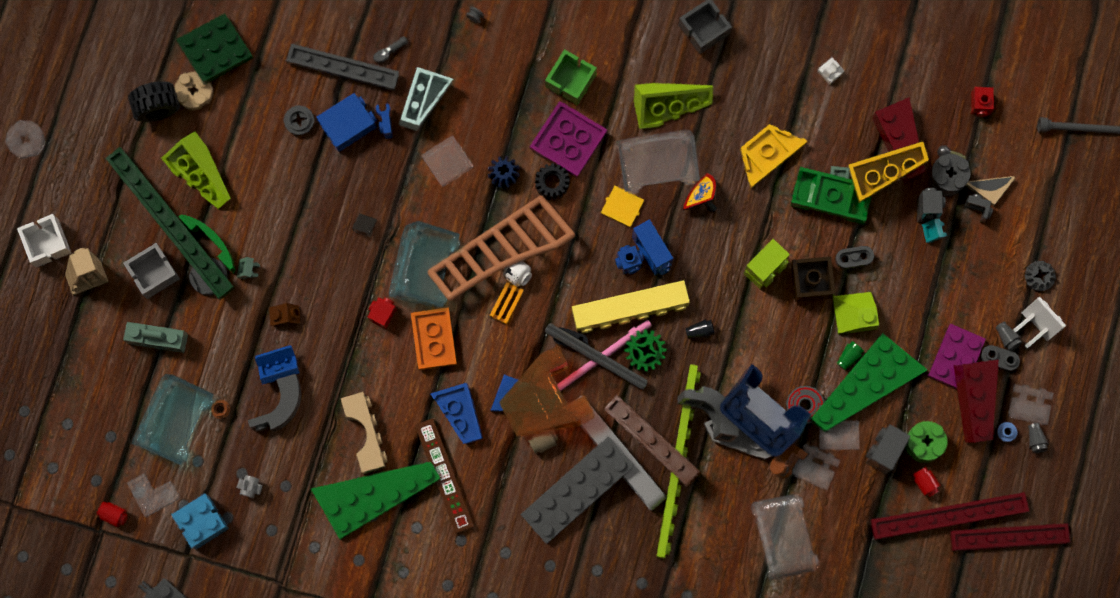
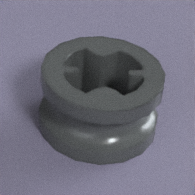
[466,7,484,24]

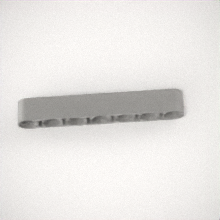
[566,395,667,511]

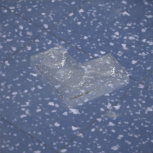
[127,474,181,517]

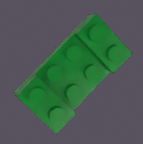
[790,167,871,225]

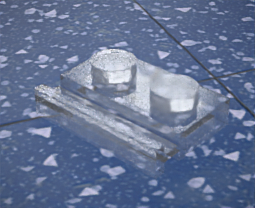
[819,421,859,450]

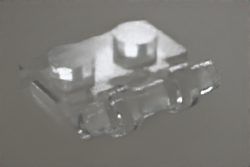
[1008,384,1053,425]
[791,444,840,490]

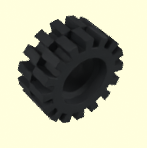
[535,163,569,200]

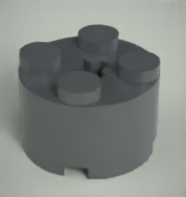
[928,154,970,197]

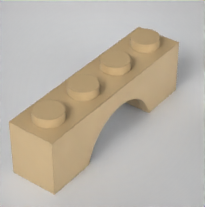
[341,392,388,475]

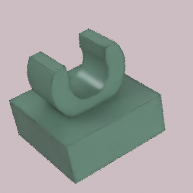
[237,257,260,279]

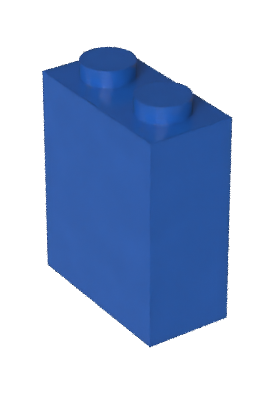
[316,93,377,152]

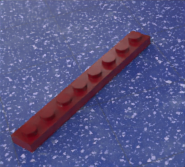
[870,492,1029,540]

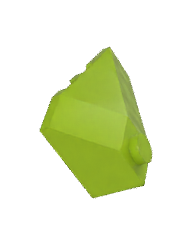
[634,83,713,129]
[161,132,231,209]

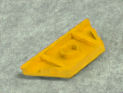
[740,124,807,188]

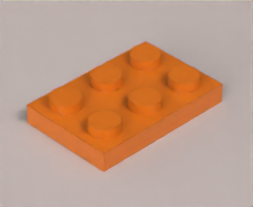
[411,307,457,370]

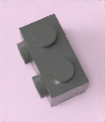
[916,188,945,222]

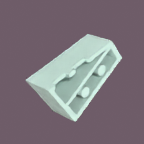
[399,67,453,131]

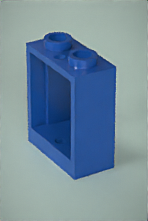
[632,219,673,276]

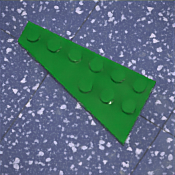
[810,333,927,432]
[311,462,441,539]

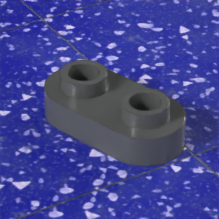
[835,246,874,269]
[980,345,1020,371]

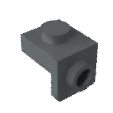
[964,194,993,223]

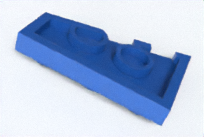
[431,383,483,444]

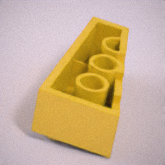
[848,142,929,203]

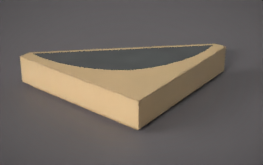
[966,176,1015,206]

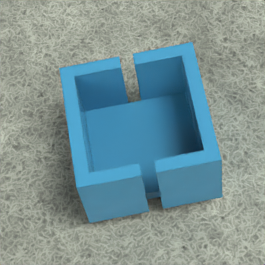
[171,494,229,550]

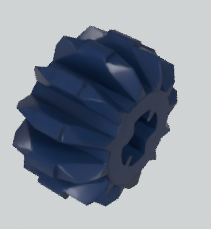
[488,156,520,188]

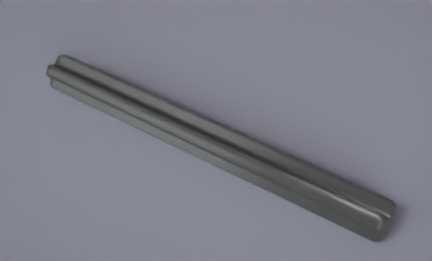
[545,323,648,389]

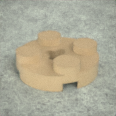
[175,72,213,110]

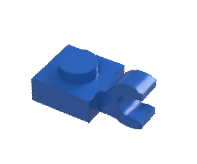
[376,104,393,139]

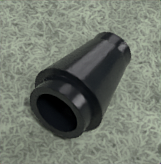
[686,319,715,339]

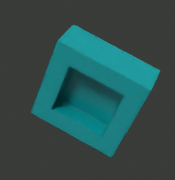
[922,219,947,243]

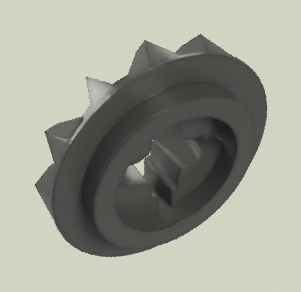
[284,105,314,135]
[1025,261,1056,291]

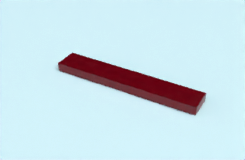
[950,523,1070,551]

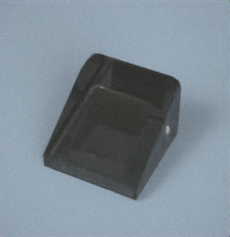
[352,213,377,237]

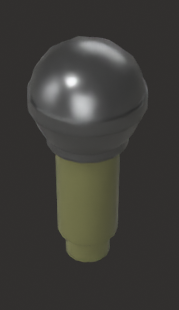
[937,145,966,159]

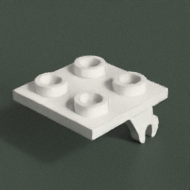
[1013,296,1066,348]

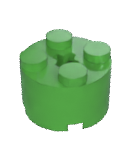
[905,421,947,463]

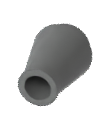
[996,321,1022,351]
[1028,423,1049,453]

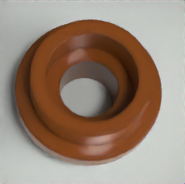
[211,400,230,419]

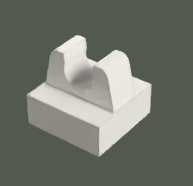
[817,58,844,85]

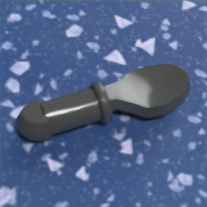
[373,37,408,63]

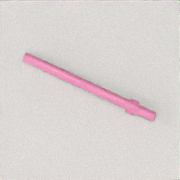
[554,320,652,393]

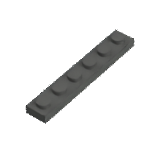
[286,43,400,91]

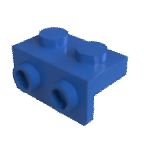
[255,345,300,385]

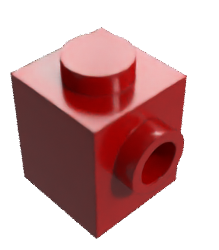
[971,87,994,117]
[367,297,397,329]

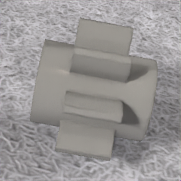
[237,475,262,498]

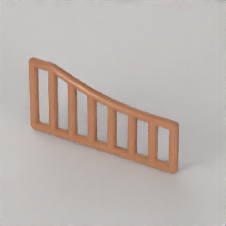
[427,195,575,301]

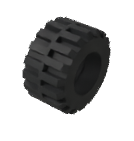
[128,81,180,122]

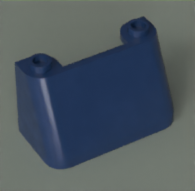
[720,364,811,456]

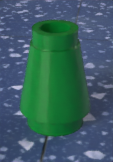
[836,341,864,370]

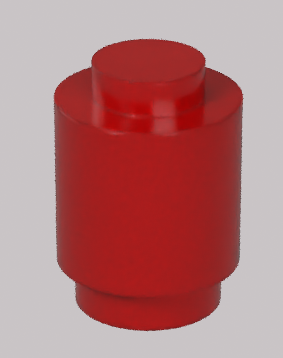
[913,467,941,497]
[97,502,128,527]

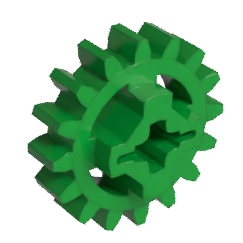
[624,329,667,371]

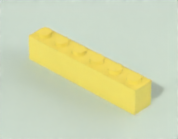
[572,280,690,334]

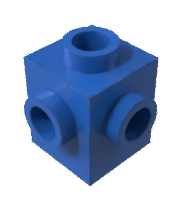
[615,245,644,275]

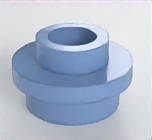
[997,422,1017,442]

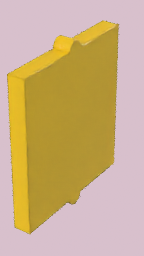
[601,186,644,228]

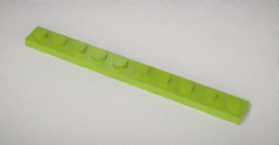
[656,364,701,559]

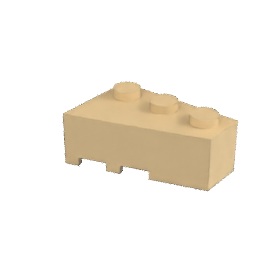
[65,248,108,296]

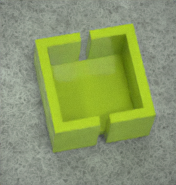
[743,239,790,289]

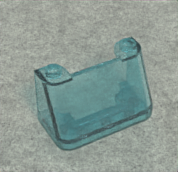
[389,221,460,308]
[132,374,214,465]

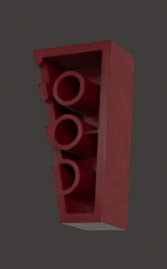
[872,97,925,184]
[954,359,999,443]

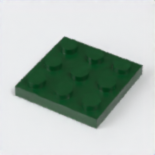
[176,13,253,85]

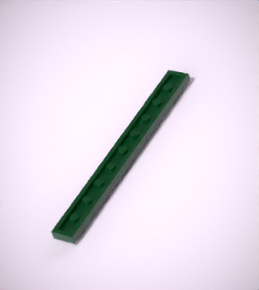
[105,147,235,300]

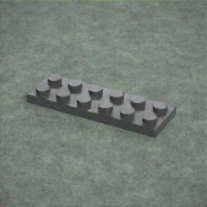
[521,436,634,544]

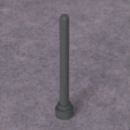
[1037,117,1120,134]

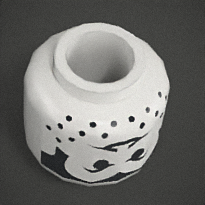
[503,261,532,286]

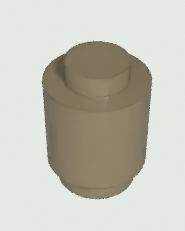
[528,428,558,454]

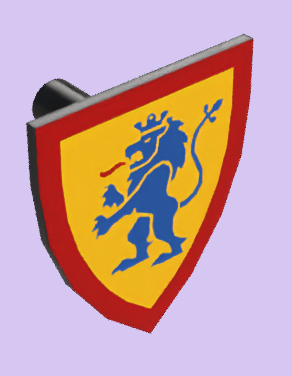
[683,173,717,212]

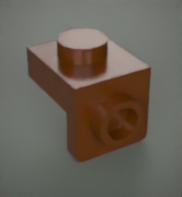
[269,303,300,327]

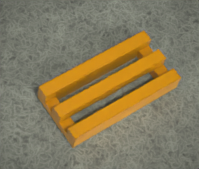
[490,282,524,325]

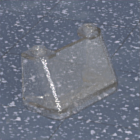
[616,130,700,194]
[750,494,819,582]

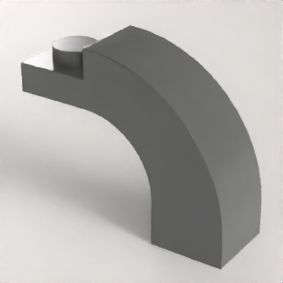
[248,374,301,432]
[678,386,739,442]

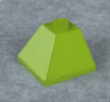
[833,292,879,334]

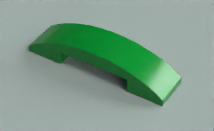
[179,214,236,274]

